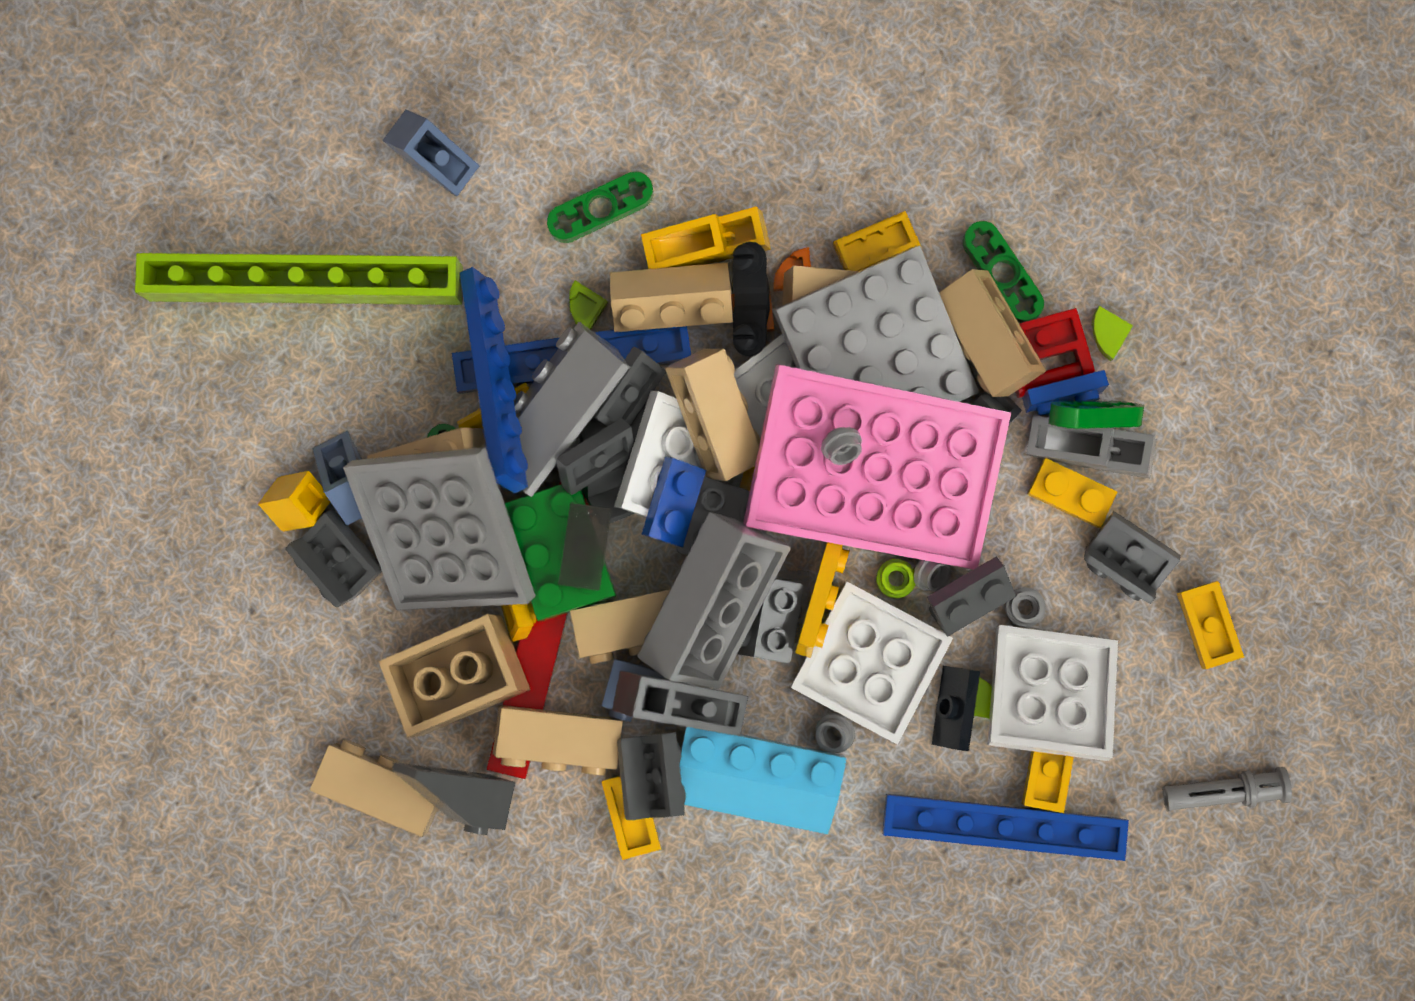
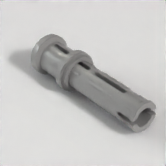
[1162,767,1292,812]

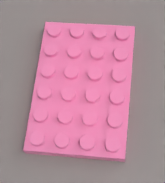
[743,364,1011,570]

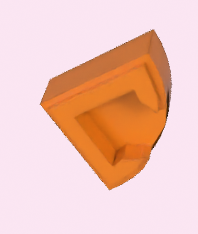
[773,247,811,291]

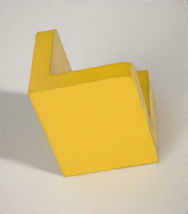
[258,471,330,531]

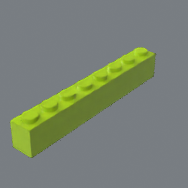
[135,253,463,305]

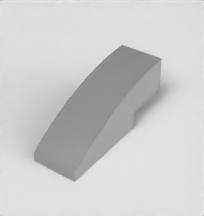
[1026,415,1157,479]

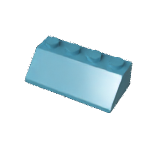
[679,727,847,834]

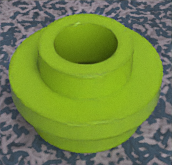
[876,559,915,598]

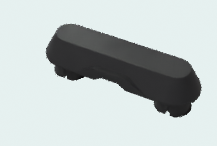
[733,242,770,357]

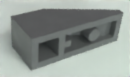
[612,670,749,736]
[392,762,515,835]

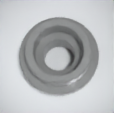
[821,427,862,465]
[914,560,951,592]
[1005,587,1046,627]
[816,713,855,753]

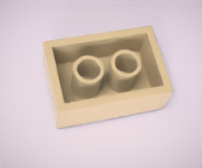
[378,614,530,737]

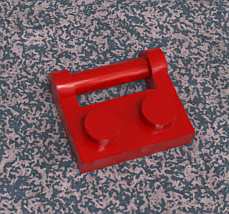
[1015,308,1095,398]

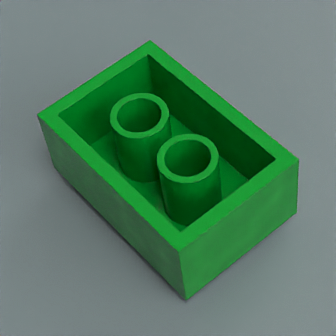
[504,485,617,622]

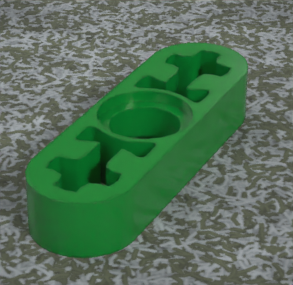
[547,171,654,243]
[963,221,1044,323]
[1048,401,1144,429]

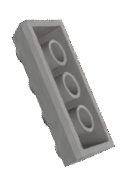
[514,322,630,497]
[637,512,791,689]

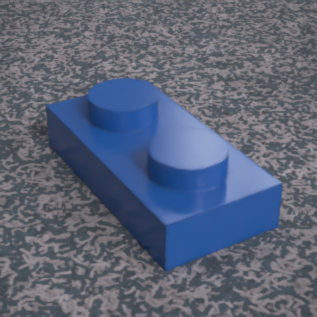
[1022,370,1109,415]
[641,457,706,547]

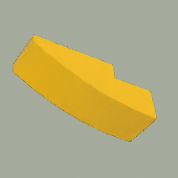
[641,206,771,269]

